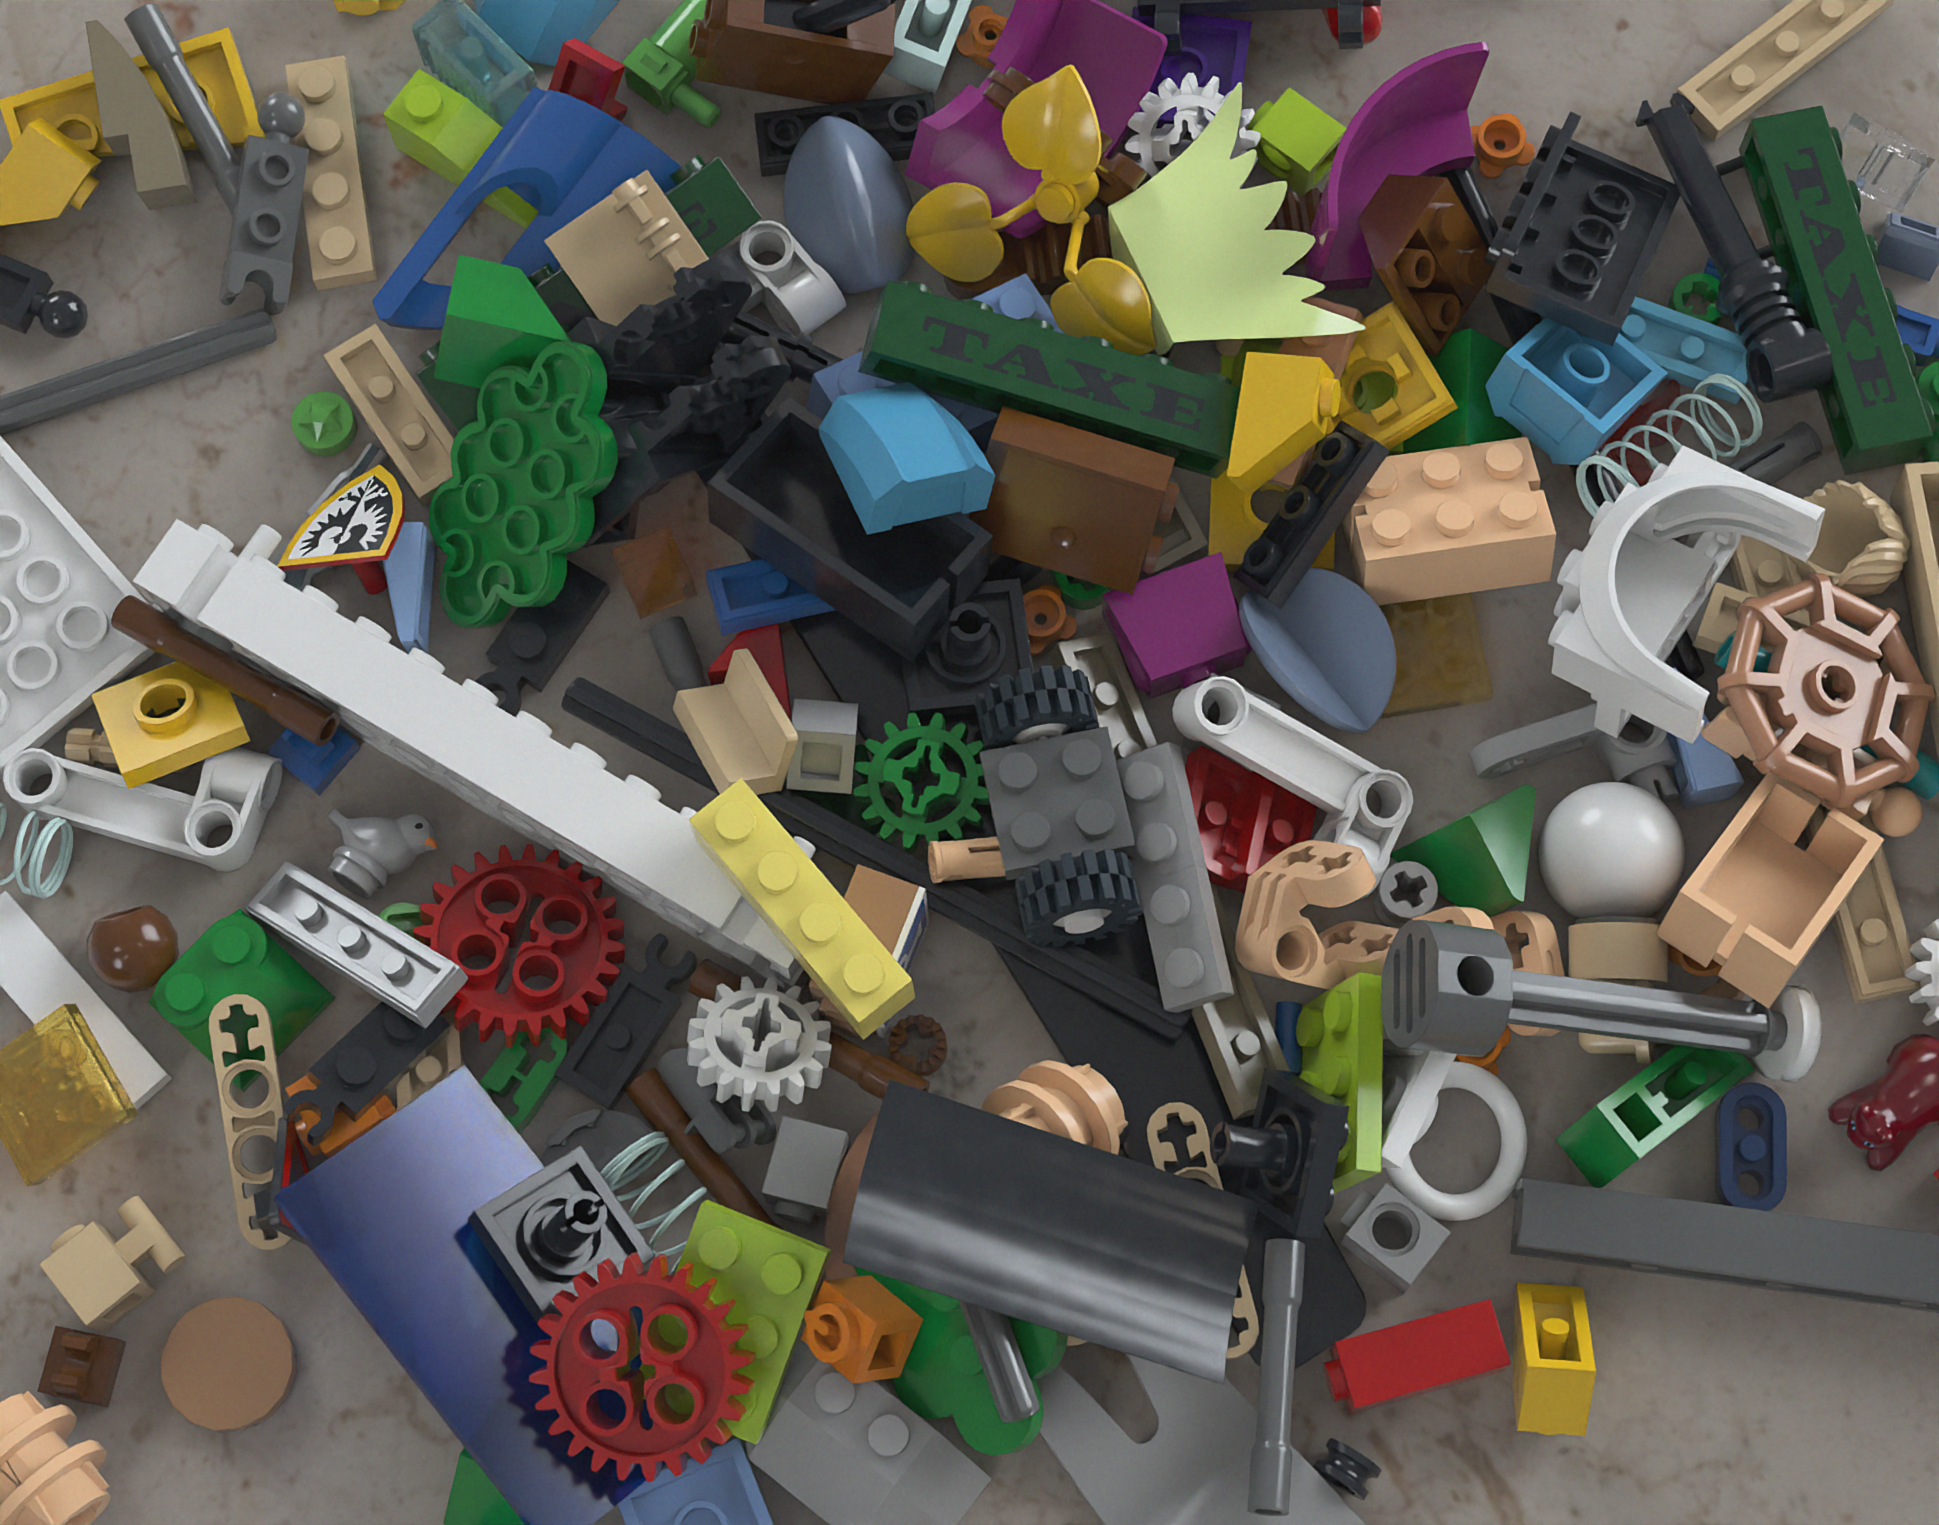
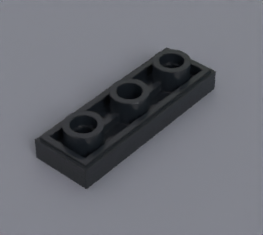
[754,92,935,177]
[1233,420,1390,609]

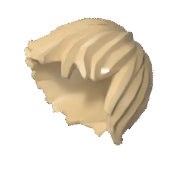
[1787,480,1910,598]

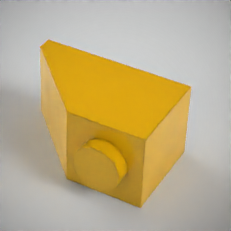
[0,117,101,226]
[1227,352,1341,492]
[1512,1282,1596,1436]

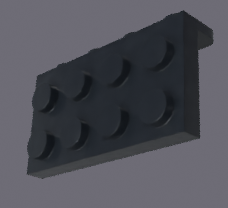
[1484,111,1680,347]

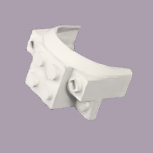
[1548,445,1825,744]

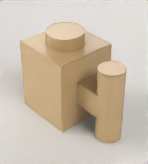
[39,1196,186,1334]

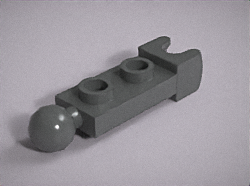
[219,93,309,315]

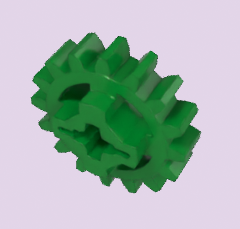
[853,712,990,854]

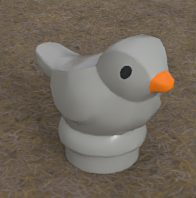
[327,809,438,899]

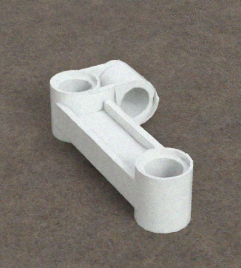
[717,221,847,338]
[1172,676,1413,899]
[3,747,283,872]

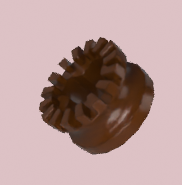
[888,1014,948,1077]

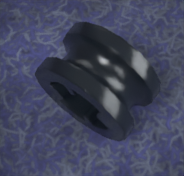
[1313,1438,1382,1501]

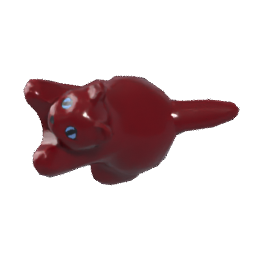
[1828,1033,1939,1172]

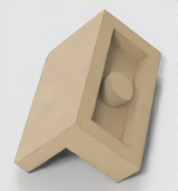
[673,648,798,795]

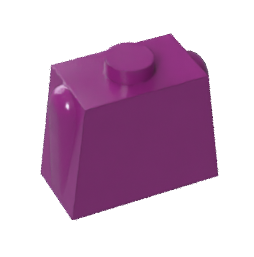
[1102,552,1252,700]

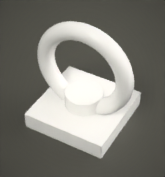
[1381,1039,1528,1221]

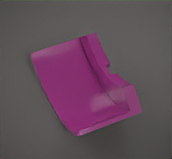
[905,0,1167,238]
[1306,42,1489,291]

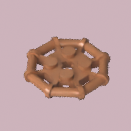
[1717,573,1936,809]

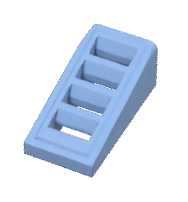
[382,522,437,654]
[1667,668,1744,808]

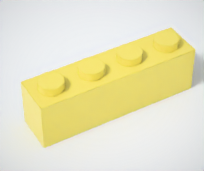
[688,778,915,1040]

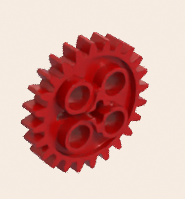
[413,844,625,1048]
[529,1253,755,1482]

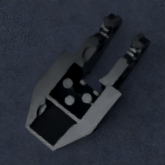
[567,255,791,549]

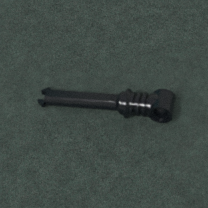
[1635,93,1833,403]

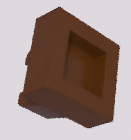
[37,1326,126,1407]

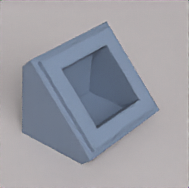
[1877,212,1939,281]

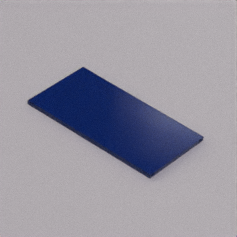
[273,1065,666,1525]

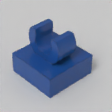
[267,727,361,796]

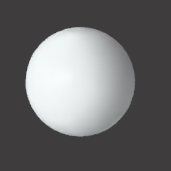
[1538,782,1685,919]

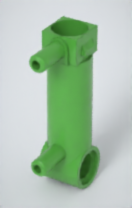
[622,0,721,128]

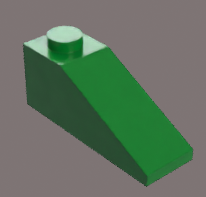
[1555,1045,1755,1188]

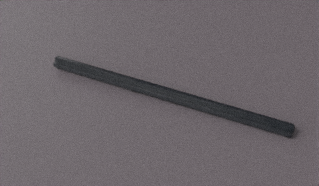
[561,677,1192,1040]

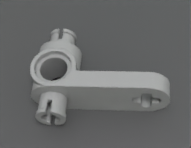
[1469,703,1679,804]

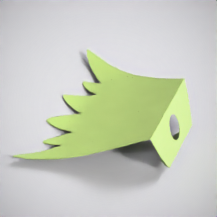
[1108,82,1366,355]

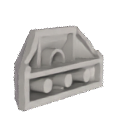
[746,1327,992,1525]

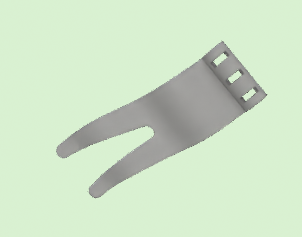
[1037,1353,1366,1525]

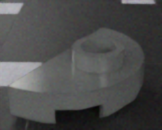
[540,1109,653,1173]

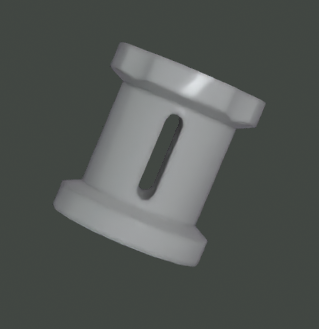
[1373,861,1438,929]

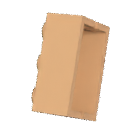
[1342,437,1556,606]
[1656,772,1885,1008]

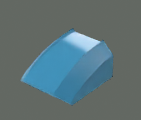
[474,0,620,66]
[1485,317,1668,465]
[819,382,995,535]

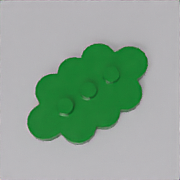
[429,341,618,628]
[853,1266,1068,1456]

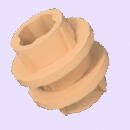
[981,1060,1128,1155]
[0,1391,111,1525]

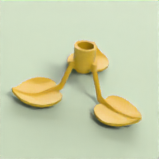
[906,65,1157,356]

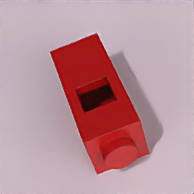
[1323,1299,1511,1415]

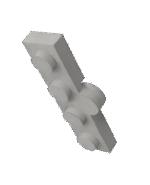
[1116,741,1234,1013]

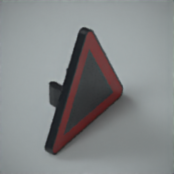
[253,1117,334,1254]

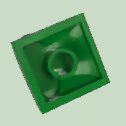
[148,909,335,1092]

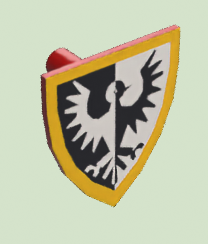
[277,464,405,595]

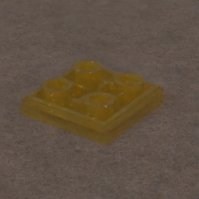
[1379,593,1493,719]
[0,1004,139,1186]

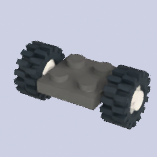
[975,665,1142,947]

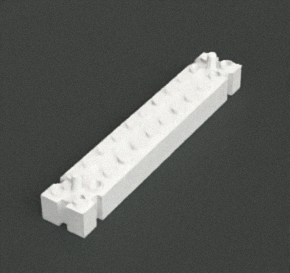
[133,519,816,992]

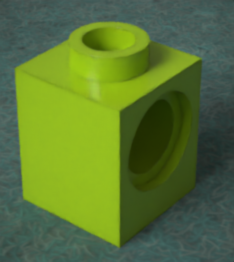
[1248,87,1347,195]

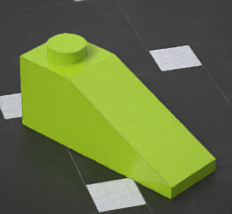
[383,69,539,229]

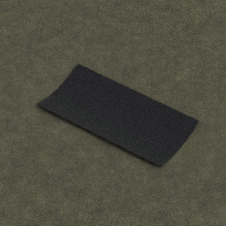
[843,1080,1260,1385]

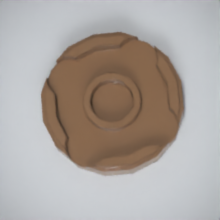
[161,1296,297,1433]

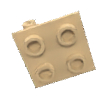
[544,170,709,326]

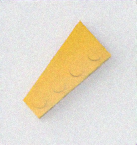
[0,27,266,157]

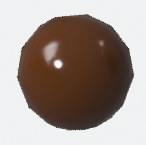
[86,905,179,993]

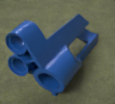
[372,87,681,330]

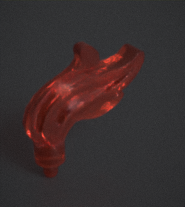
[1602,379,1683,487]

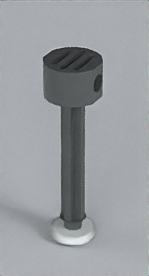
[1381,920,1822,1082]

